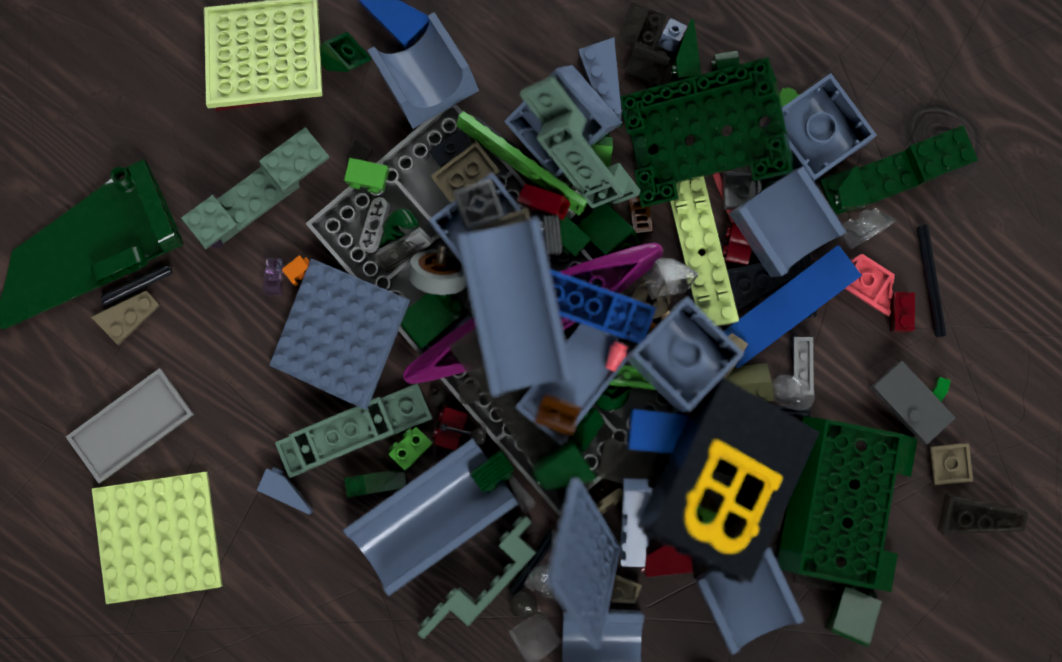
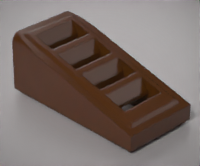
[629,196,653,235]

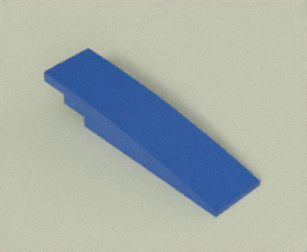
[723,245,862,369]
[549,269,656,344]
[627,409,689,453]

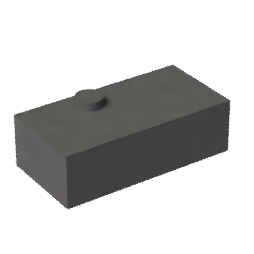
[869,361,955,444]

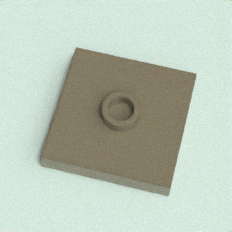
[929,443,973,485]

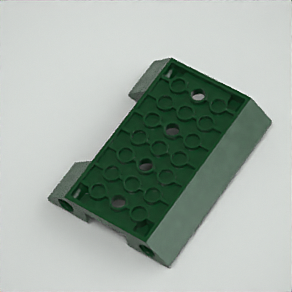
[620,57,793,208]
[777,417,918,592]

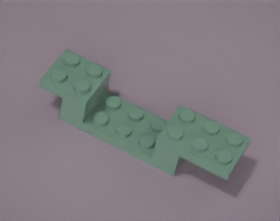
[520,76,640,208]
[181,127,329,249]
[275,384,432,478]
[418,516,536,639]

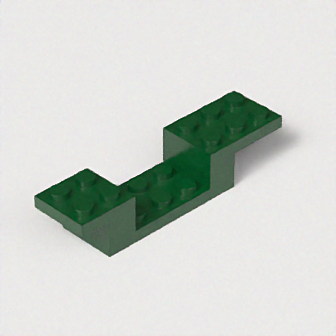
[819,125,978,215]

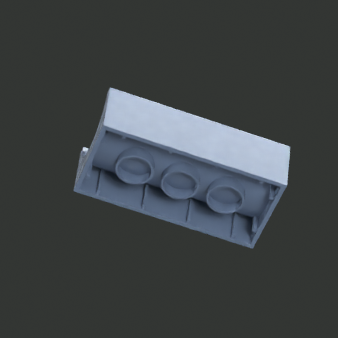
[458,218,573,396]
[343,439,519,596]

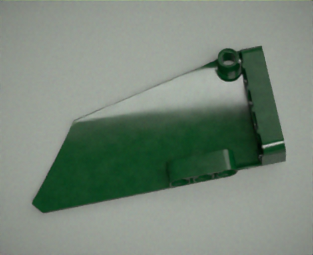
[0,159,184,330]

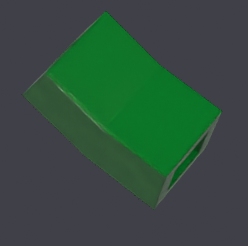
[931,377,951,402]

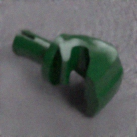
[379,208,420,248]

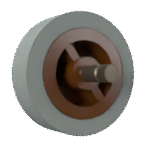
[409,243,467,295]

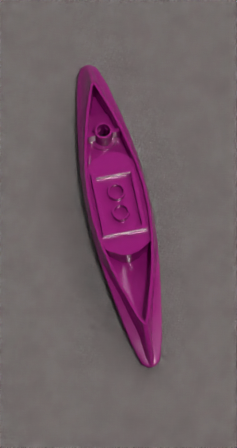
[403,243,663,384]

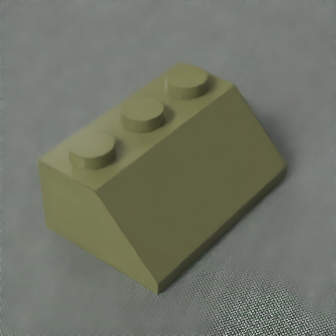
[727,363,774,402]

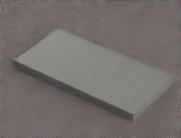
[66,368,194,483]

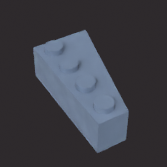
[578,38,622,120]
[620,479,652,567]

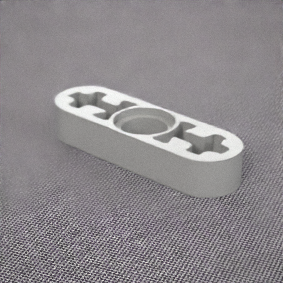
[359,197,390,253]

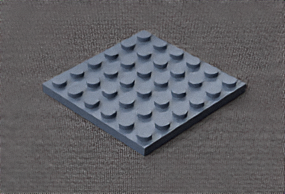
[269,259,410,409]
[547,478,621,649]

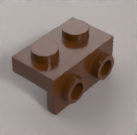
[534,394,581,436]

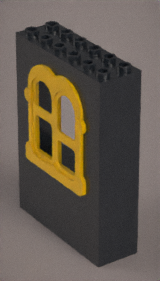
[637,377,820,584]

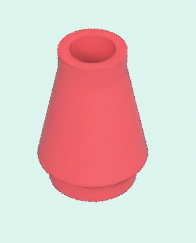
[605,341,629,372]

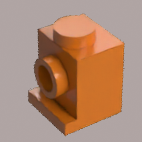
[281,255,310,286]

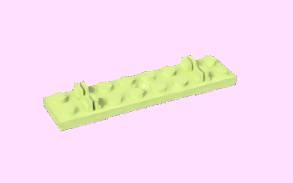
[670,177,739,326]

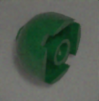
[595,385,630,411]

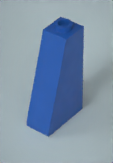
[358,0,429,50]

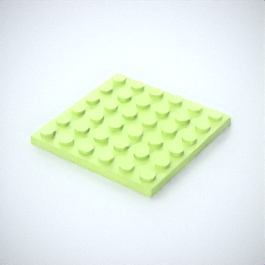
[204,0,323,108]
[92,472,223,604]

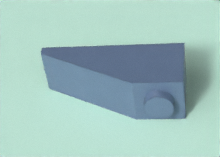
[257,467,314,514]

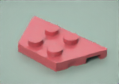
[845,254,895,317]

